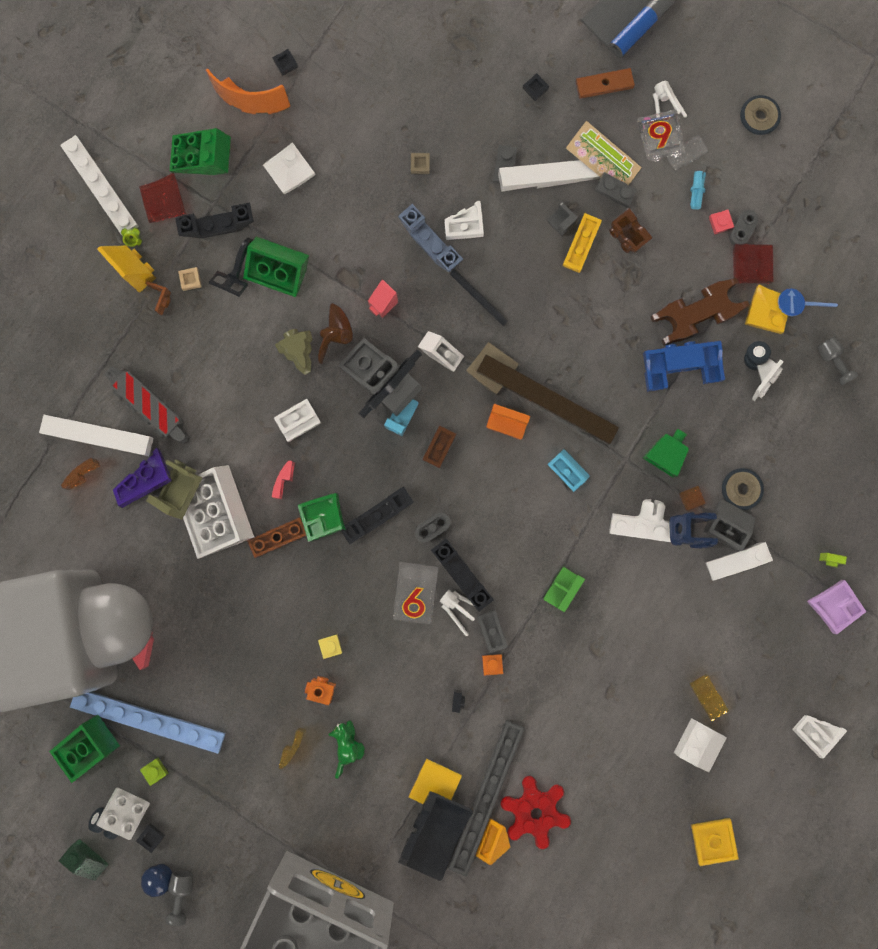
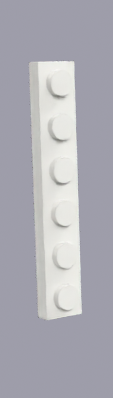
[60,135,139,236]

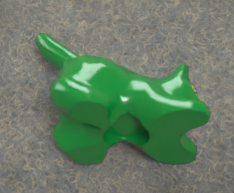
[328,721,365,779]

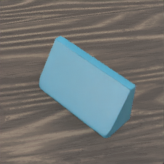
[547,449,590,492]

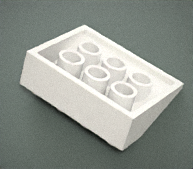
[183,465,254,559]

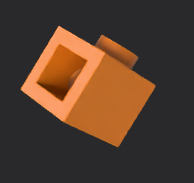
[305,676,336,705]

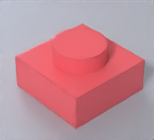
[709,210,734,235]

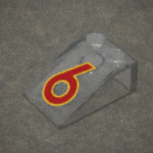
[637,109,686,161]
[393,562,439,625]

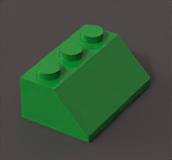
[243,236,309,297]

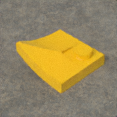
[745,285,788,334]

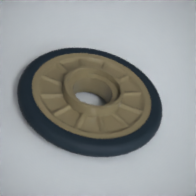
[740,95,781,135]
[722,468,764,510]

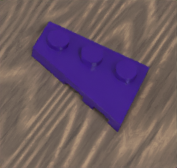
[113,448,172,508]

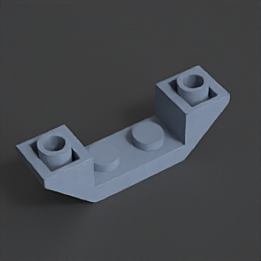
[398,204,463,272]

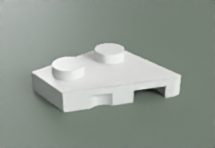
[445,201,484,240]
[792,715,847,758]

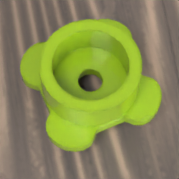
[121,228,142,247]

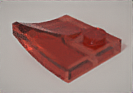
[139,173,186,223]

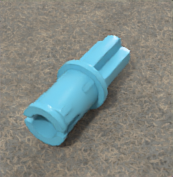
[690,171,706,209]

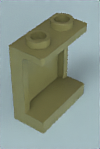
[146,459,202,520]

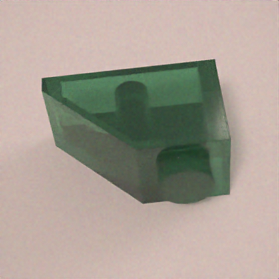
[59,839,109,881]

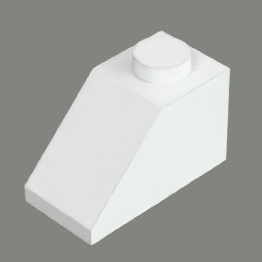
[418,331,464,372]

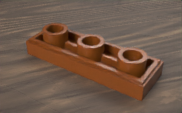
[576,68,635,99]
[247,517,307,558]

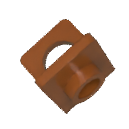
[145,281,171,315]

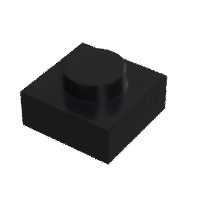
[272,49,298,76]
[523,73,549,101]
[452,690,465,713]
[136,823,165,853]

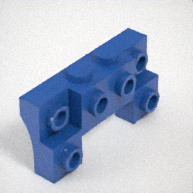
[643,341,725,392]

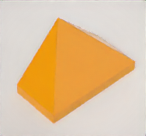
[475,818,511,865]

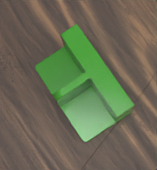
[543,567,585,612]

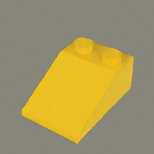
[97,245,156,293]

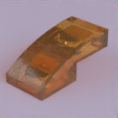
[61,458,100,490]

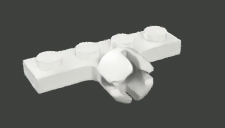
[609,499,682,542]

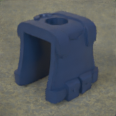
[669,512,718,549]

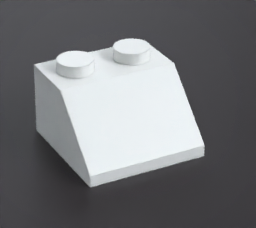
[674,718,727,772]

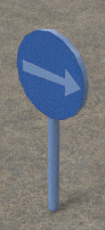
[778,288,838,316]

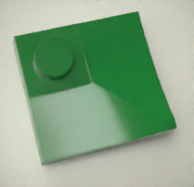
[298,493,345,542]

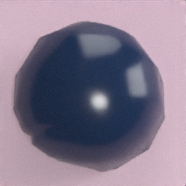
[141,864,172,897]

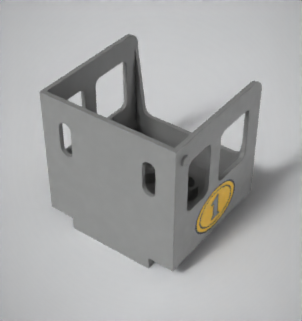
[240,851,394,949]

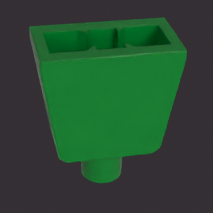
[642,429,689,478]

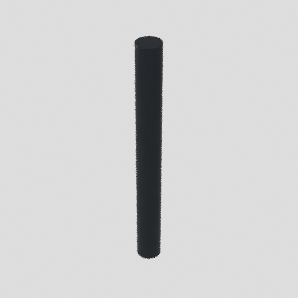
[450,269,508,326]

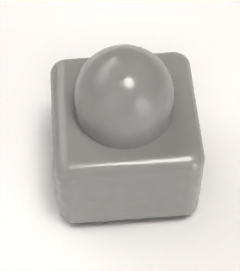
[0,569,153,713]

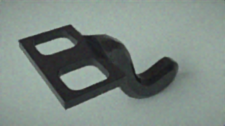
[209,237,253,297]

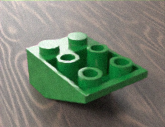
[170,128,231,175]

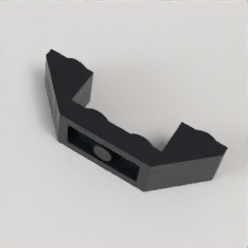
[175,202,254,238]
[431,538,494,612]

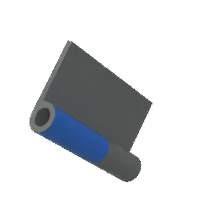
[581,0,677,58]

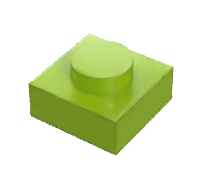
[819,553,847,567]
[140,758,169,786]

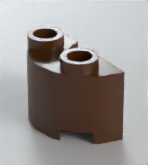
[609,208,653,253]

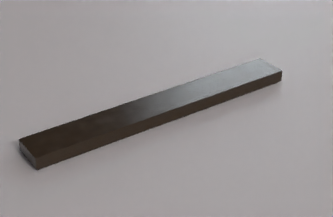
[476,355,619,444]

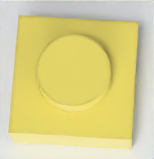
[318,634,343,659]

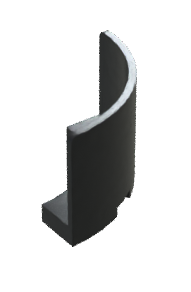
[398,791,473,881]

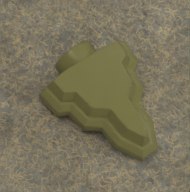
[275,329,313,375]

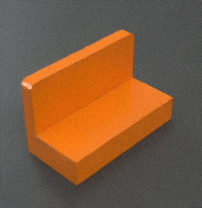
[486,404,530,440]

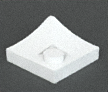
[263,142,316,194]

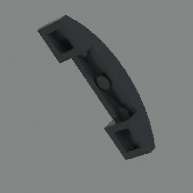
[341,486,414,545]

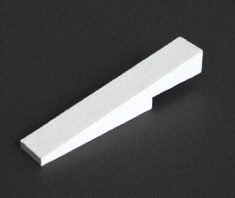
[498,160,600,192]
[39,415,154,457]

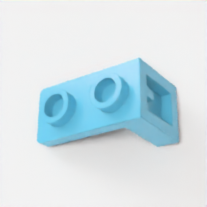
[384,399,418,436]

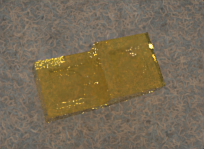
[690,674,728,721]
[279,728,306,769]

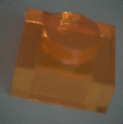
[679,486,705,511]

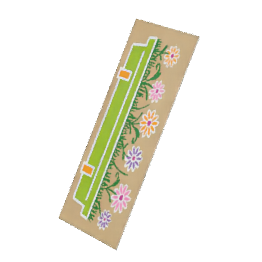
[566,121,642,185]

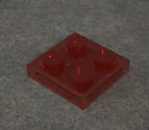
[733,244,773,283]

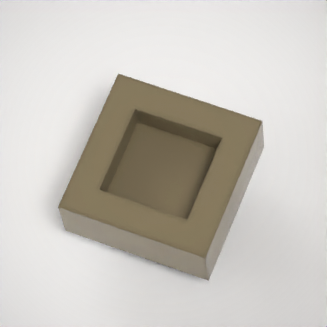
[411,153,430,174]

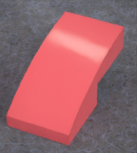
[272,461,295,499]

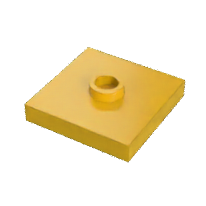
[691,818,739,866]

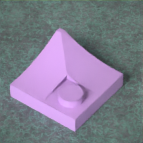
[807,580,866,634]

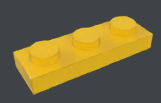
[563,213,602,273]

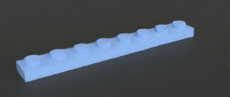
[70,692,226,754]

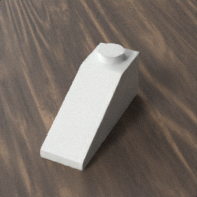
[706,542,773,581]

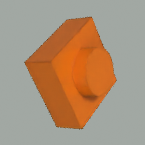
[482,654,503,675]

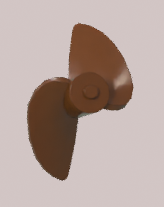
[318,303,353,364]

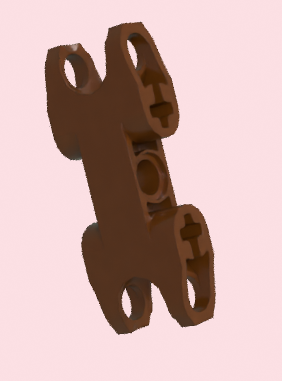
[650,278,750,345]

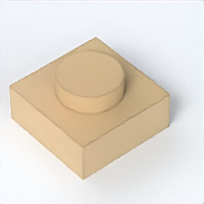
[178,267,202,291]

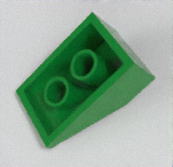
[49,714,120,783]

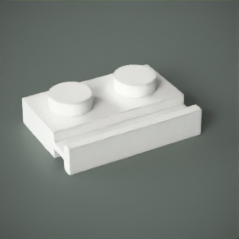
[274,399,321,442]

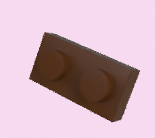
[422,426,456,469]

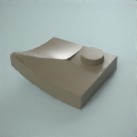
[466,342,519,395]

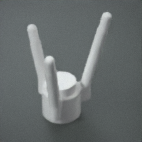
[653,81,687,122]
[439,590,475,636]

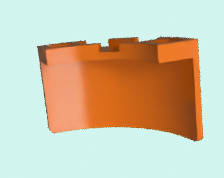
[206,69,290,114]

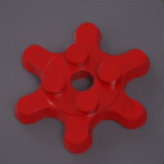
[500,776,571,850]

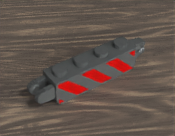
[104,366,189,444]

